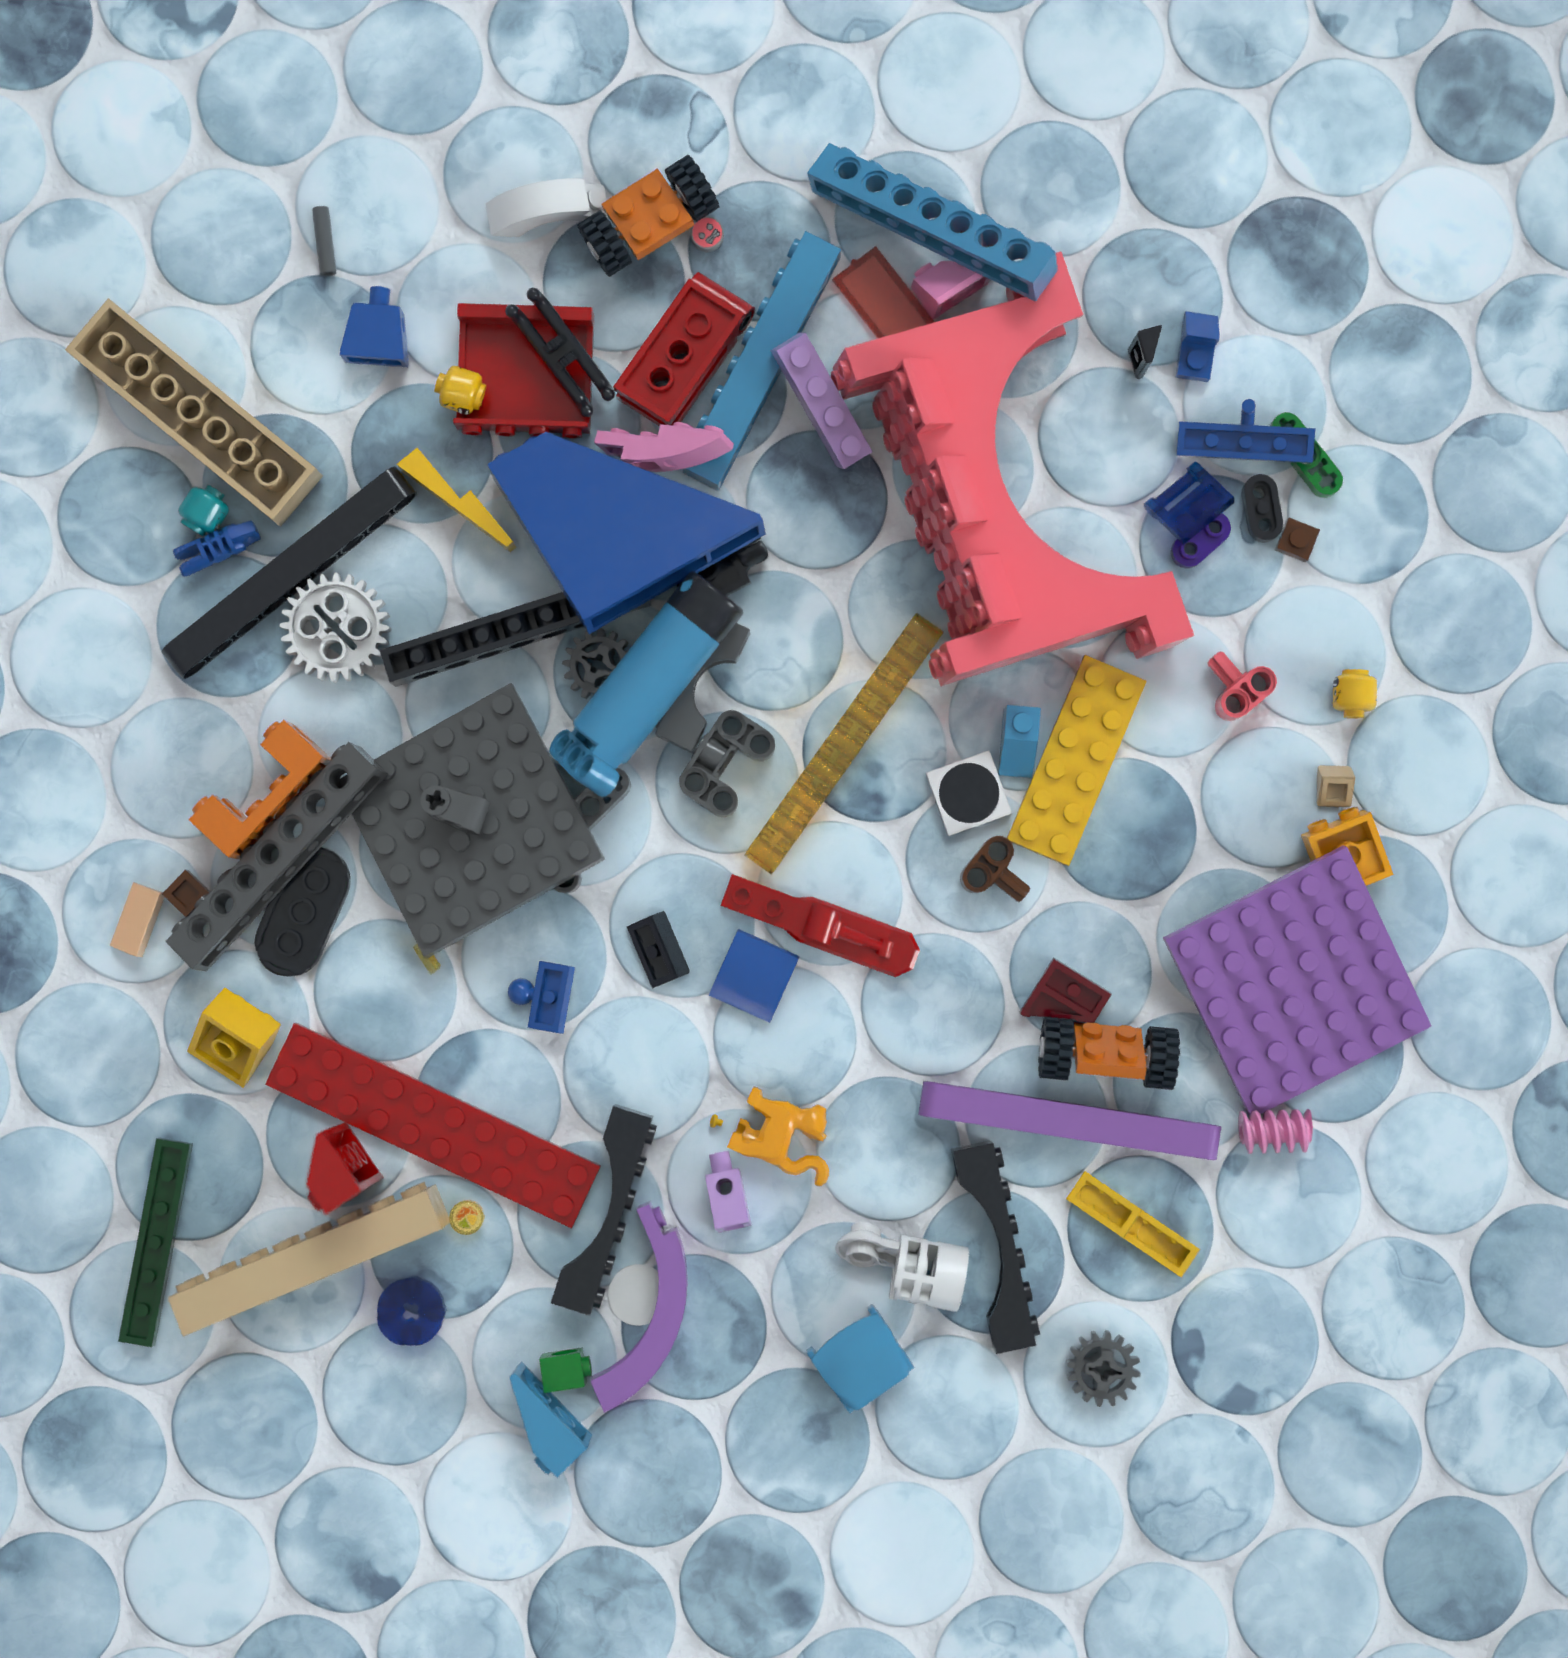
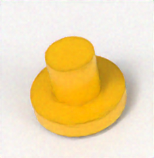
[710,1114,723,1128]

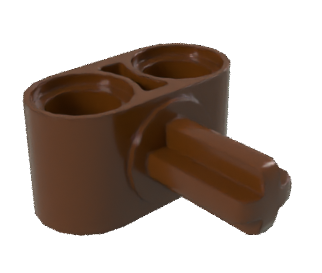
[960,836,1030,902]

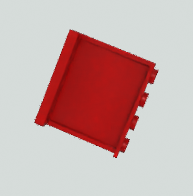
[453,303,594,439]

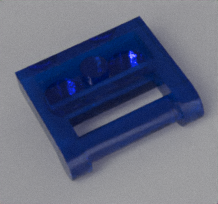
[1143,461,1235,545]

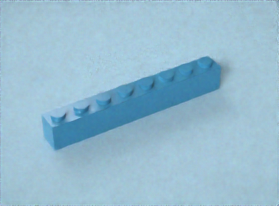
[683,231,841,491]

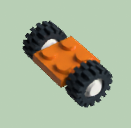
[577,155,720,277]
[1038,1017,1180,1090]

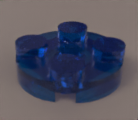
[377,1276,447,1346]

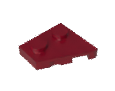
[1019,957,1112,1023]

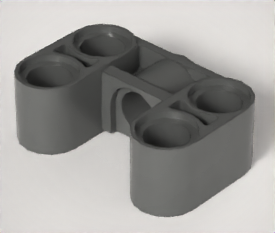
[679,710,775,817]

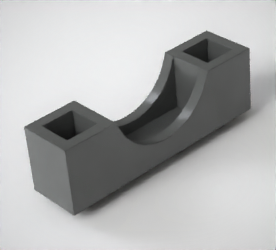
[655,623,750,754]

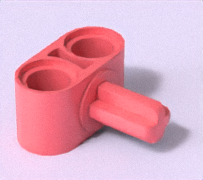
[1207,651,1277,721]

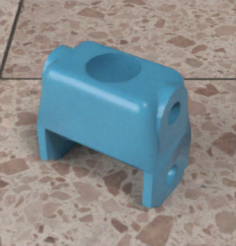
[807,1304,915,1413]

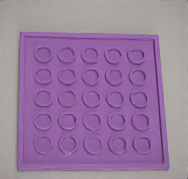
[1163,845,1432,1116]

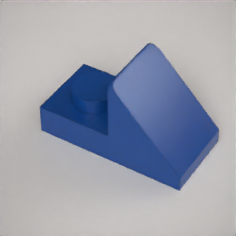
[1175,311,1220,382]

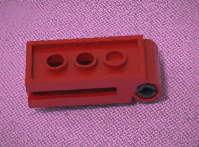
[613,272,755,427]

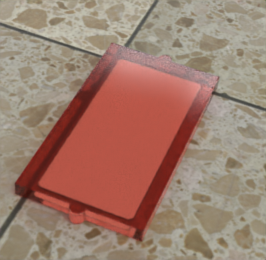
[832,246,935,339]

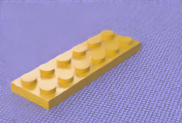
[1007,655,1147,866]

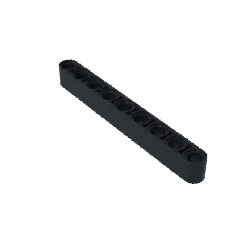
[161,466,417,679]

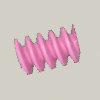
[1238,1109,1313,1154]

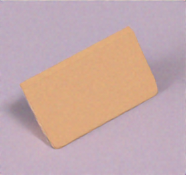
[110,882,165,957]

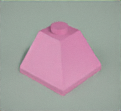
[911,261,990,320]

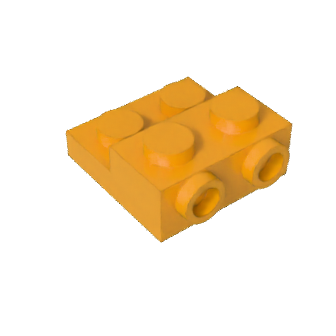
[1301,807,1394,886]

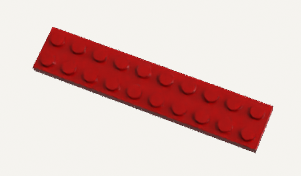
[265,1023,601,1229]

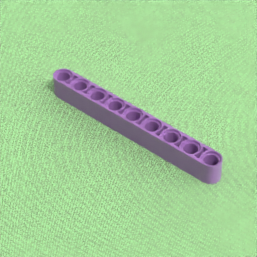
[918,1081,1221,1160]

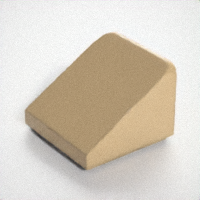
[1317,765,1355,807]

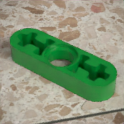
[1270,412,1343,498]

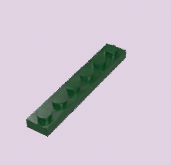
[118,1137,193,1347]

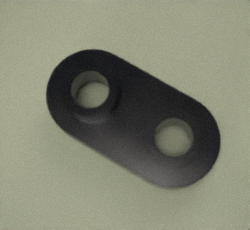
[1242,474,1283,542]

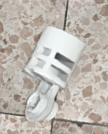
[835,1222,969,1312]

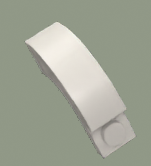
[485,178,609,237]

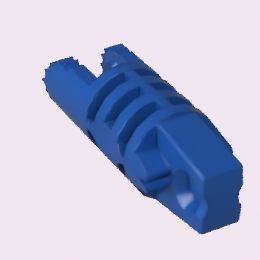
[173,520,261,577]

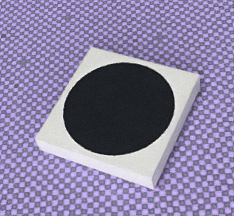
[925,750,1012,836]

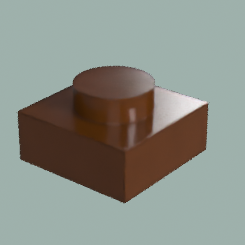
[1275,517,1320,562]
[162,870,211,917]

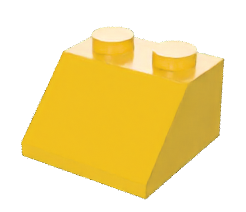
[187,987,281,1088]

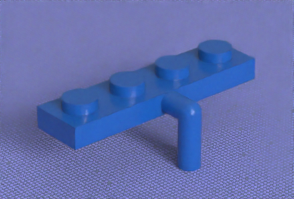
[1177,399,1316,463]

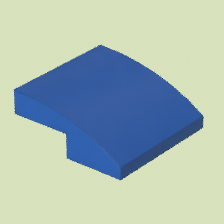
[709,929,800,1023]

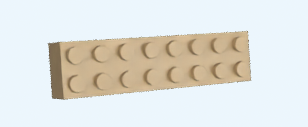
[65,298,323,527]
[168,1182,451,1336]

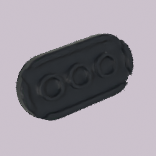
[254,847,351,977]

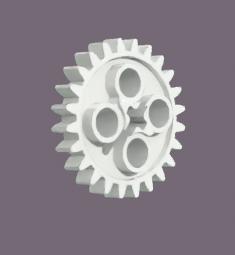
[280,572,391,683]

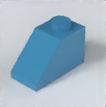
[998,705,1041,778]

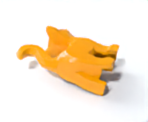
[727,1086,829,1186]

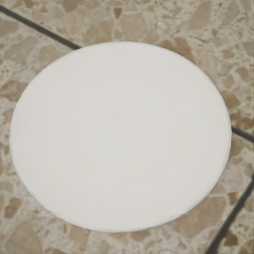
[608,1264,659,1326]

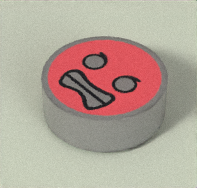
[691,216,724,252]

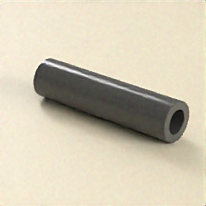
[312,206,336,276]

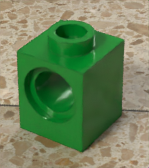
[539,1347,592,1393]

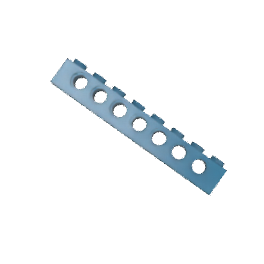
[807,143,1058,302]

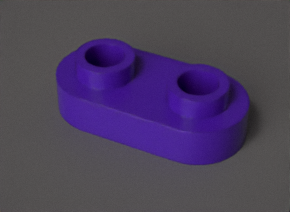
[1171,511,1231,569]

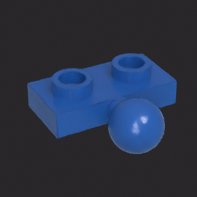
[508,961,575,1034]

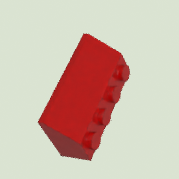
[306,1122,384,1215]

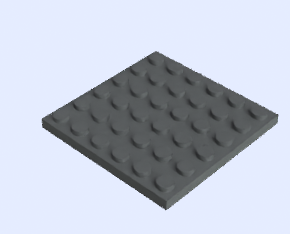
[339,683,605,958]

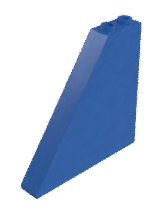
[487,432,766,634]

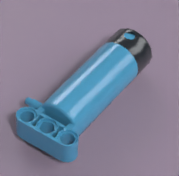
[549,571,744,797]

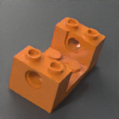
[189,720,332,860]

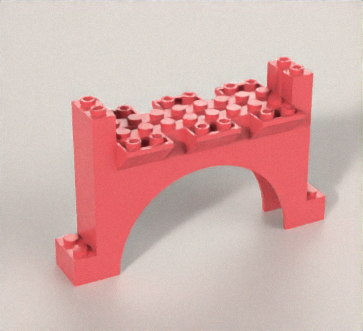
[831,251,1194,686]

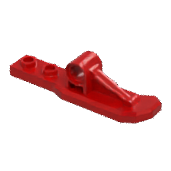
[720,874,920,977]

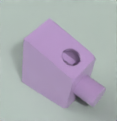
[705,1151,752,1233]

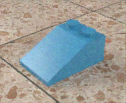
[510,1361,592,1478]

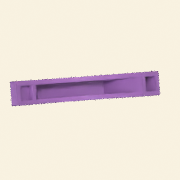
[591,1201,688,1413]

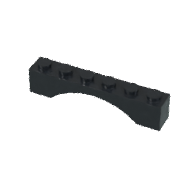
[551,1104,657,1316]
[951,1141,1040,1354]

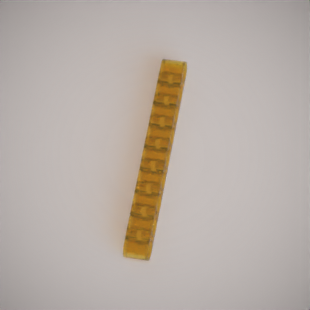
[744,612,944,875]

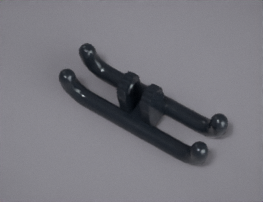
[505,288,615,417]

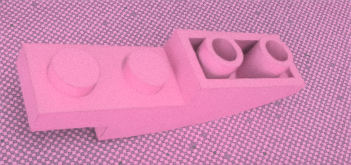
[594,422,734,472]

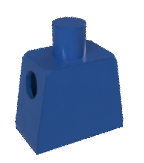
[340,286,409,368]

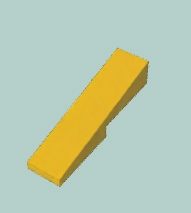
[396,448,516,552]
[1066,1171,1201,1278]

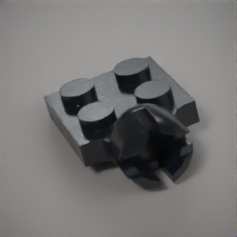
[676,537,768,596]

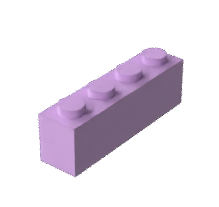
[770,333,873,469]

